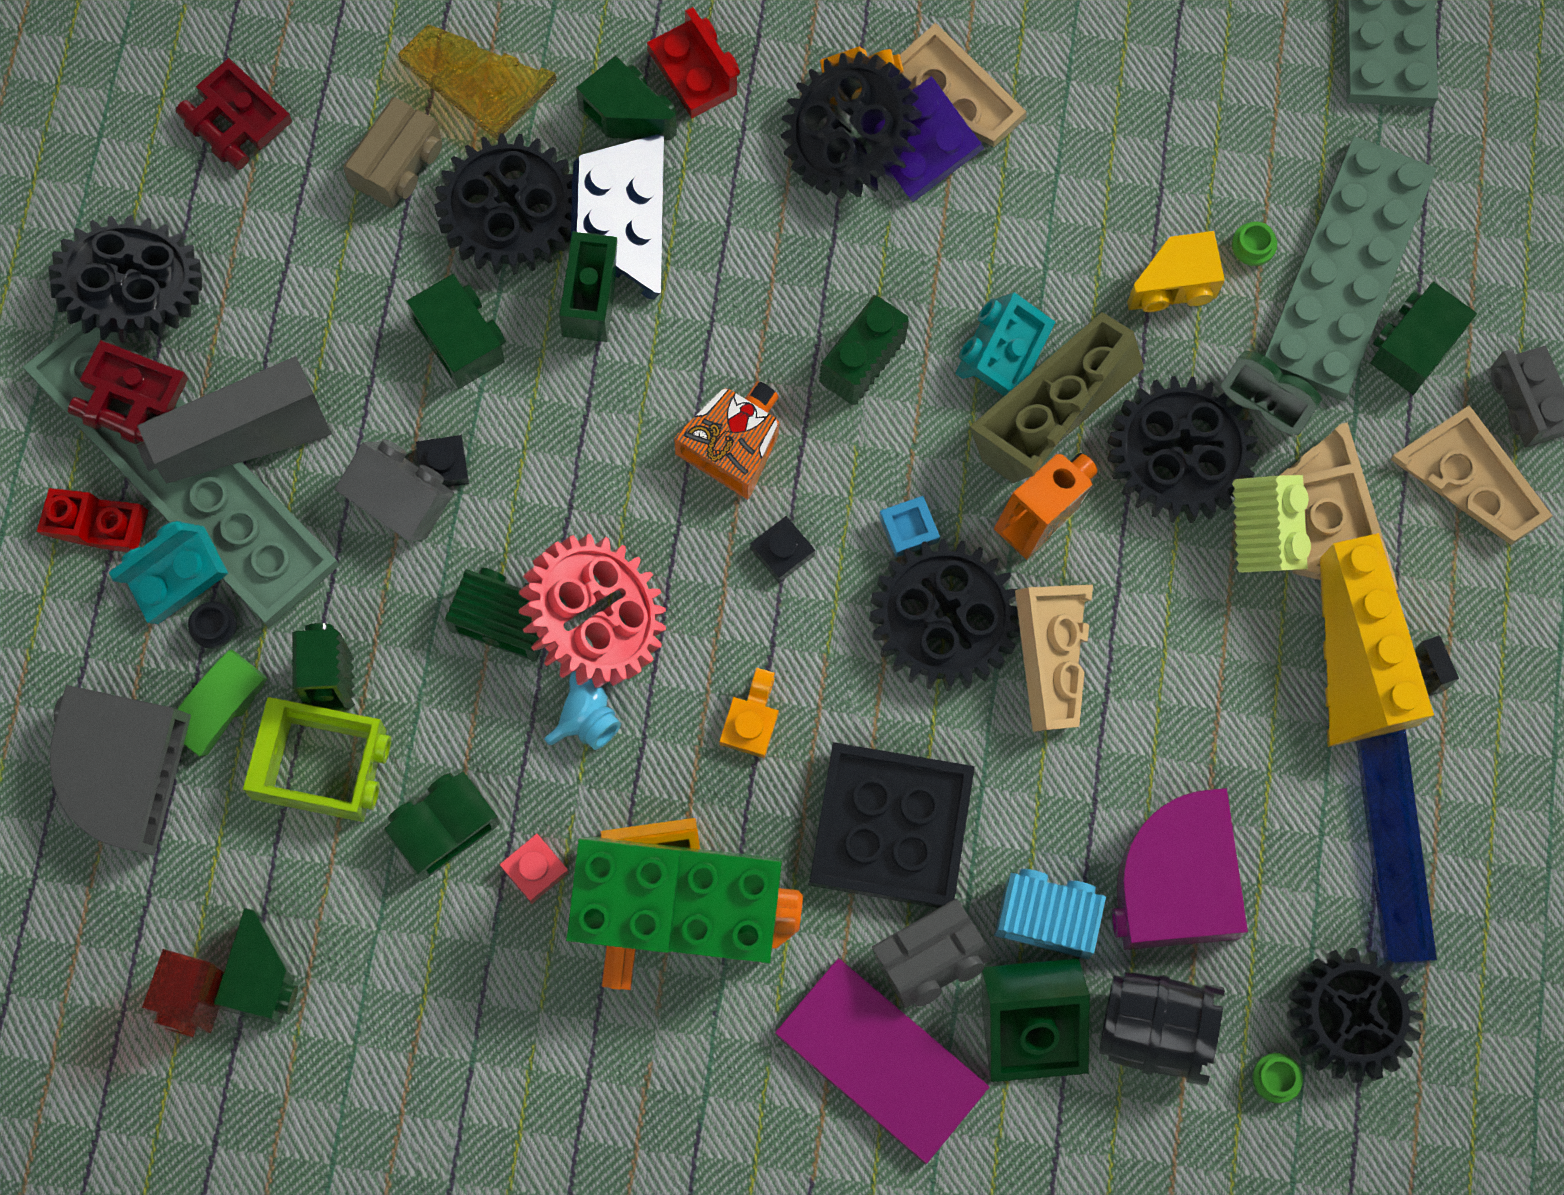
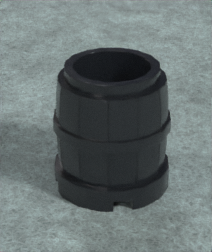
[1099,972,1225,1086]

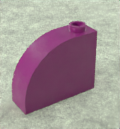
[1112,788,1248,950]

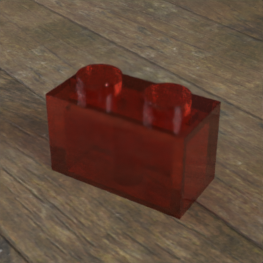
[142,949,224,1038]

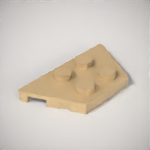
[1279,422,1399,591]

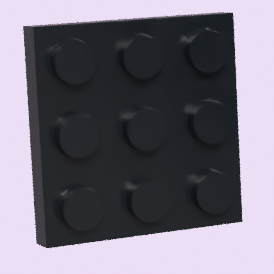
[809,742,975,908]

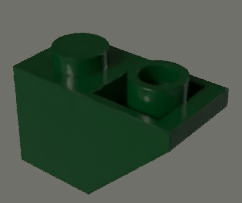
[576,55,677,140]

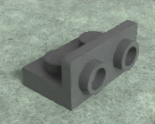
[1491,345,1564,448]

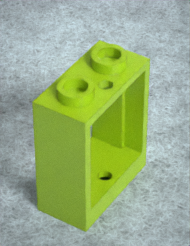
[243,697,391,822]

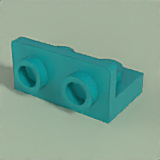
[955,292,1055,396]
[109,521,229,624]

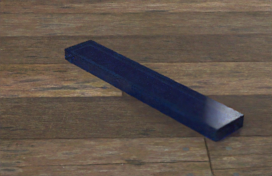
[1356,729,1437,965]

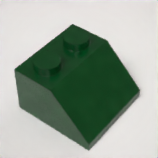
[981,959,1090,1082]

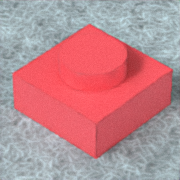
[500,834,569,904]

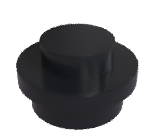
[188,601,237,649]

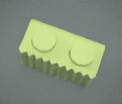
[1232,475,1311,573]

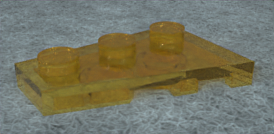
[398,24,557,141]

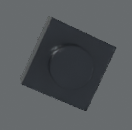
[416,435,469,487]
[750,516,816,583]
[1414,635,1459,696]

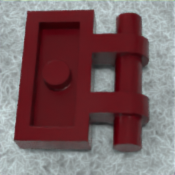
[175,58,292,170]
[68,340,188,445]

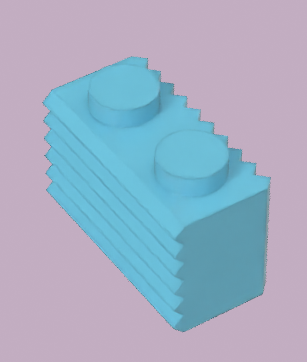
[994,869,1106,960]

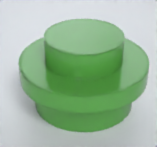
[1232,222,1277,266]
[1252,1053,1303,1104]

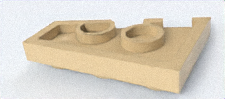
[900,23,1026,147]
[1391,405,1553,545]

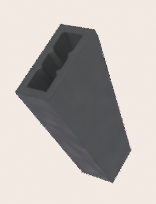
[137,356,332,484]

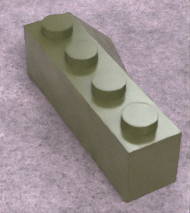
[970,312,1144,483]

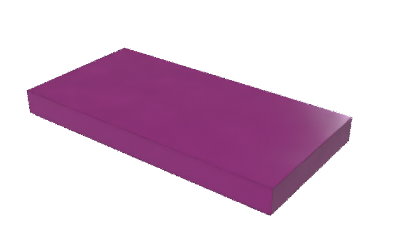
[775,958,990,1165]

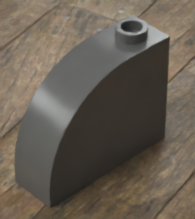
[50,685,191,856]

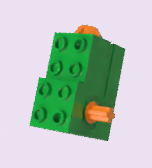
[566,836,803,990]

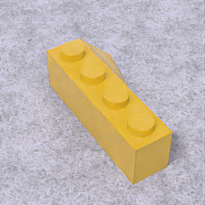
[1320,533,1434,747]

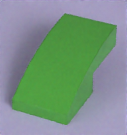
[178,650,269,757]

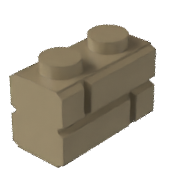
[343,97,442,208]

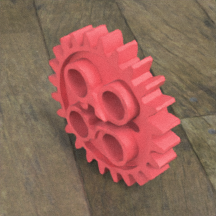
[519,534,666,688]

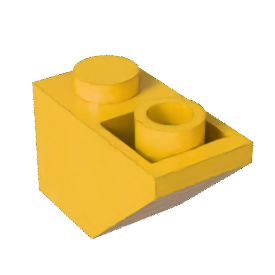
[1127,231,1225,312]

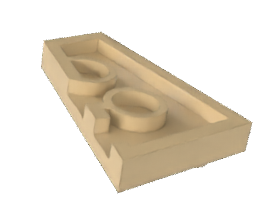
[1015,585,1093,732]

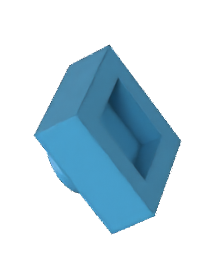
[879,496,940,558]

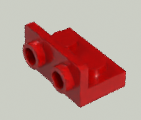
[647,7,740,119]

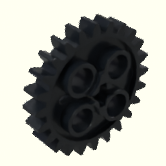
[781,51,922,198]
[434,133,573,275]
[48,215,202,343]
[1107,376,1259,523]
[869,539,1020,691]

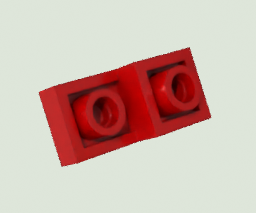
[36,488,149,552]

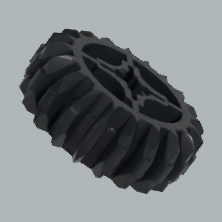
[1287,948,1423,1083]

